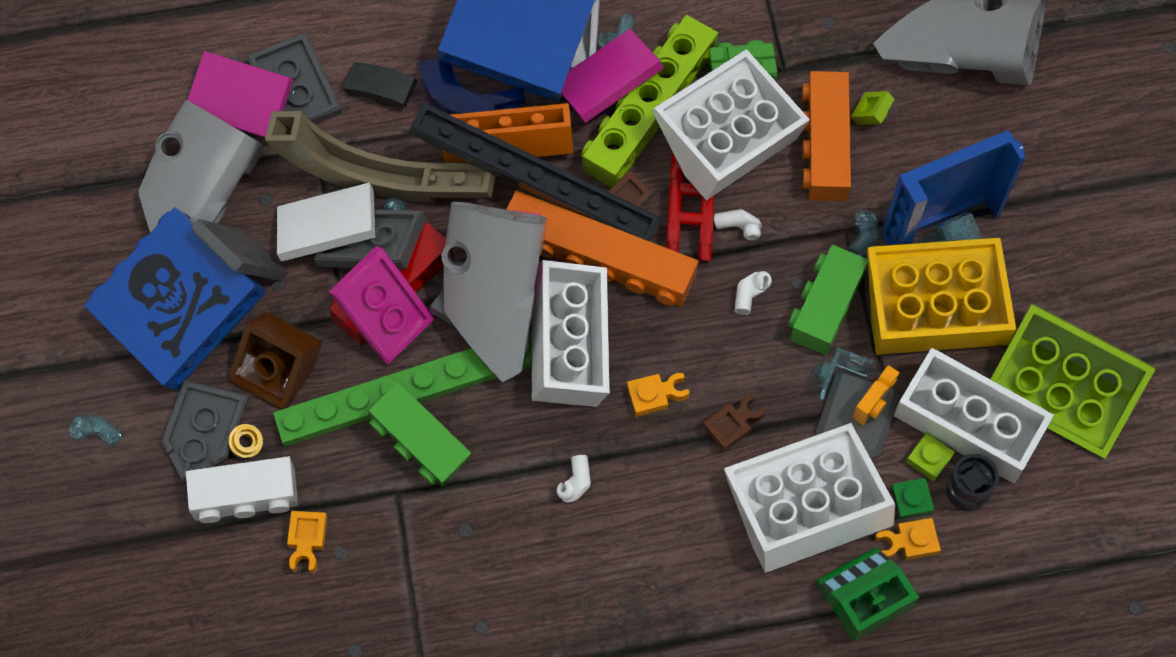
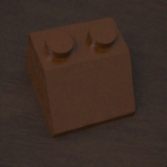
[228,312,323,409]

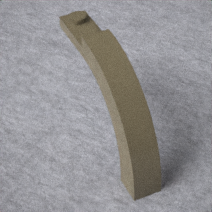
[265,111,495,204]

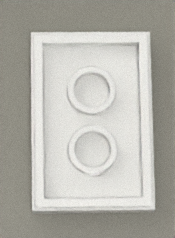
[277,182,375,262]

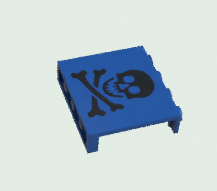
[84,207,267,390]

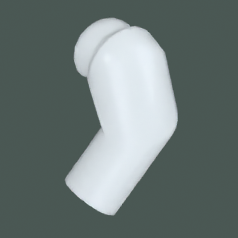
[714,209,762,241]
[734,271,772,315]
[557,455,591,502]

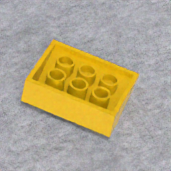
[867,238,1016,355]

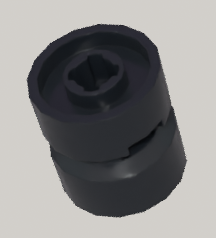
[946,454,999,511]

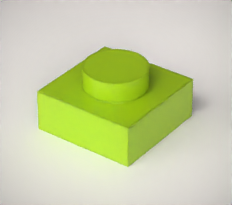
[851,91,895,125]
[906,433,955,482]

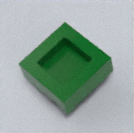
[891,478,934,520]

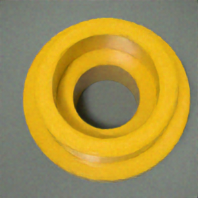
[228,424,263,458]

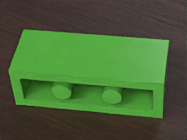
[788,244,868,356]
[368,381,471,487]

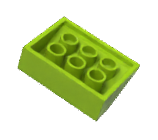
[990,303,1156,459]

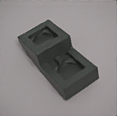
[342,62,417,107]

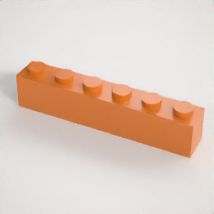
[506,190,698,307]

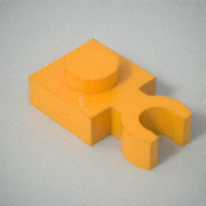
[853,365,900,426]
[626,373,690,417]
[287,511,328,573]
[875,518,941,560]

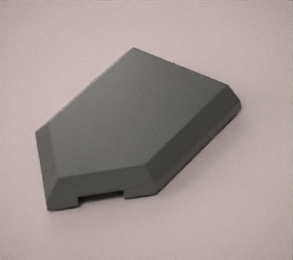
[815,373,900,460]
[161,380,249,483]

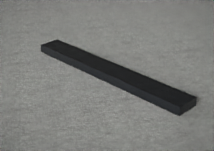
[409,102,661,242]

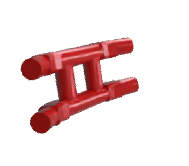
[666,153,715,261]

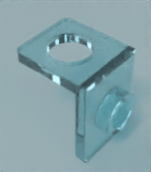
[818,347,874,400]

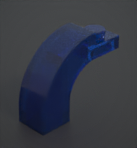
[418,58,526,115]

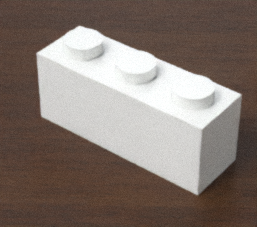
[186,456,298,523]

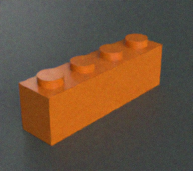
[802,71,851,202]
[443,103,573,163]

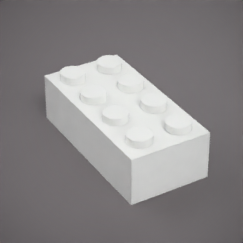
[531,260,610,407]
[894,348,1054,484]

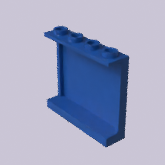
[438,0,596,103]
[881,130,1025,246]

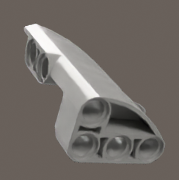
[873,0,1045,86]
[138,99,266,233]
[442,202,547,382]

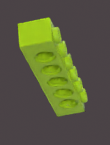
[581,14,718,188]

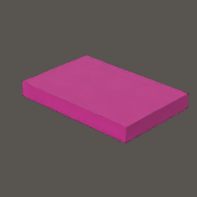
[561,29,664,123]
[188,51,294,138]
[329,246,435,365]

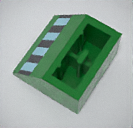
[816,547,919,642]

